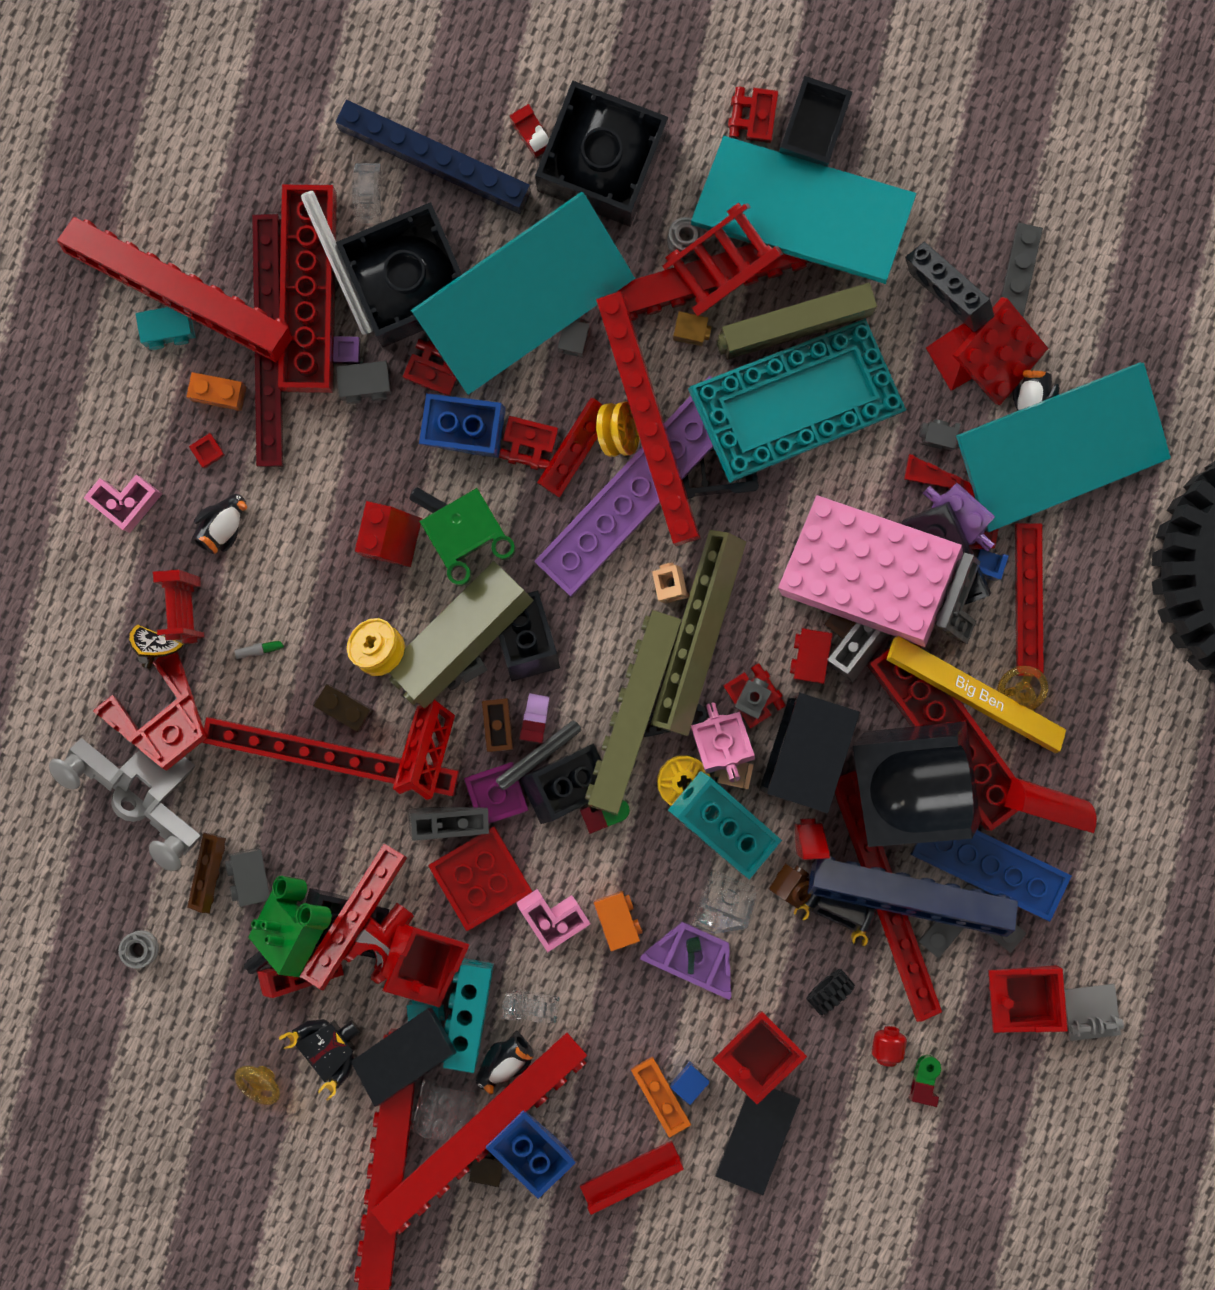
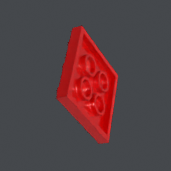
[953,297,1049,405]
[428,826,533,931]

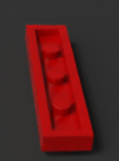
[537,398,603,498]

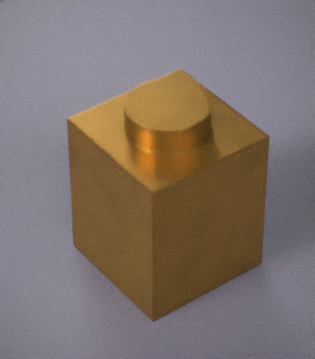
[673,311,712,346]

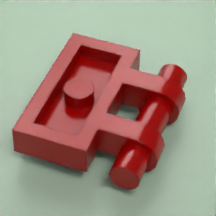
[728,86,778,143]
[402,339,457,396]
[499,416,558,470]
[723,663,786,729]

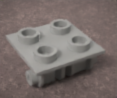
[1064,984,1124,1041]

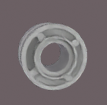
[667,217,704,258]
[118,930,159,969]

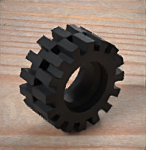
[806,969,855,1015]

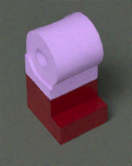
[520,693,549,743]

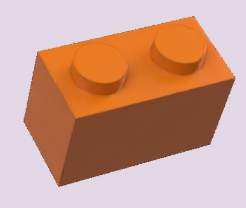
[186,372,247,411]
[594,891,643,951]

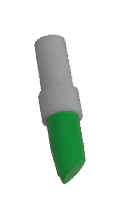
[235,641,284,659]

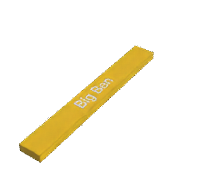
[886,636,1066,754]

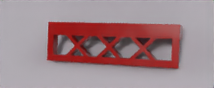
[393,699,455,800]
[580,1140,684,1215]

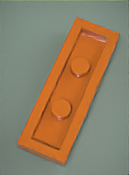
[631,1056,691,1138]

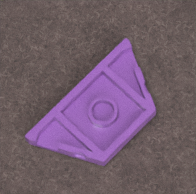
[640,921,731,1000]

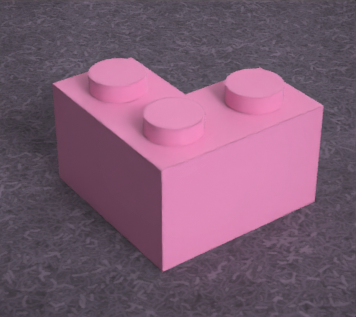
[84,475,162,533]
[516,889,591,953]

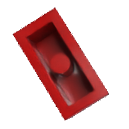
[790,628,832,684]

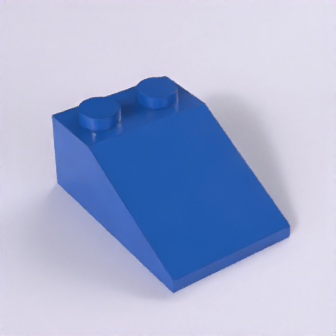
[419,393,506,458]
[485,1110,576,1199]

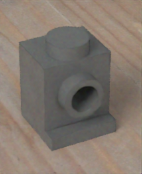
[919,419,961,452]
[734,678,772,719]

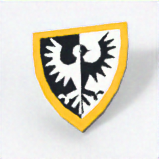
[129,625,184,669]

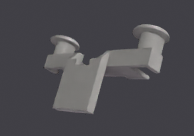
[49,738,200,871]

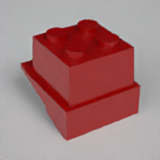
[382,924,469,1007]
[988,965,1068,1033]
[712,1011,807,1104]

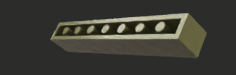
[651,529,746,736]
[585,610,682,816]

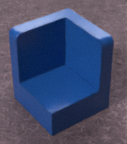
[977,549,1009,581]
[670,1061,709,1105]

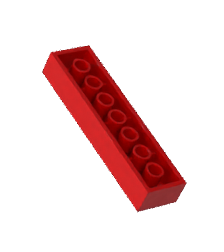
[278,184,337,393]
[867,642,1018,831]

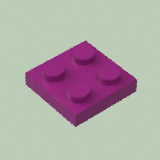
[464,762,529,823]

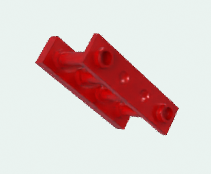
[662,203,783,316]
[153,570,204,644]

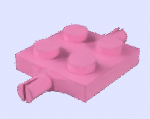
[691,703,755,782]

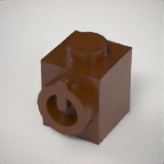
[768,863,812,909]

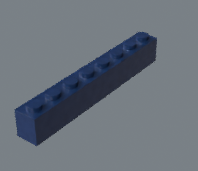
[335,99,531,214]
[808,857,1018,937]

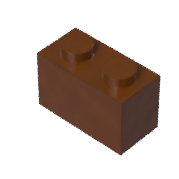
[482,698,514,752]

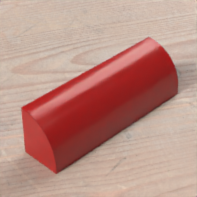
[1004,777,1097,833]

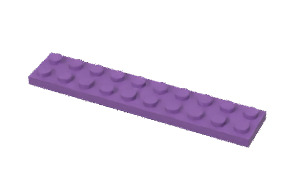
[534,375,713,597]

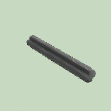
[496,720,582,790]

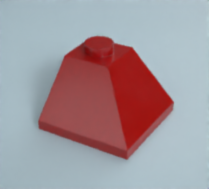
[926,323,973,391]

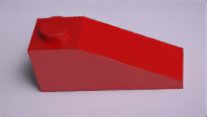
[794,818,830,860]
[257,956,344,998]

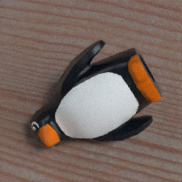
[1013,370,1060,411]
[191,494,248,554]
[476,1031,534,1095]

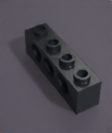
[905,241,994,332]

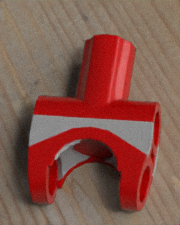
[344,903,415,984]

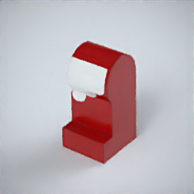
[509,104,549,158]

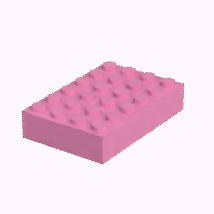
[778,495,963,647]

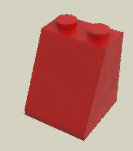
[355,501,422,567]

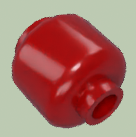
[871,1026,907,1067]

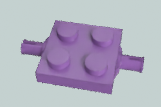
[922,483,995,552]

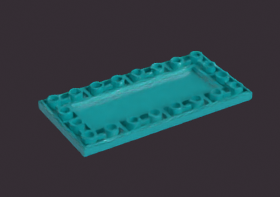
[691,135,917,284]
[411,192,635,395]
[688,318,906,483]
[956,362,1171,532]

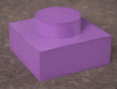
[333,336,360,364]

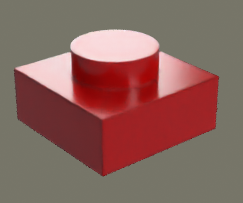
[189,433,225,469]

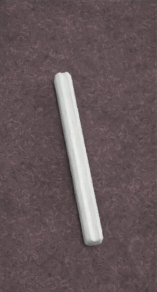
[301,191,373,335]

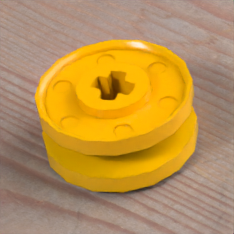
[596,401,640,457]
[347,618,405,676]
[657,755,711,806]

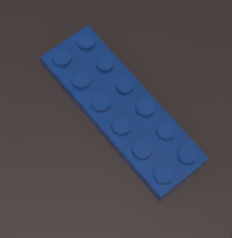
[910,830,1072,922]

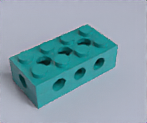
[668,771,782,880]
[443,958,494,1073]

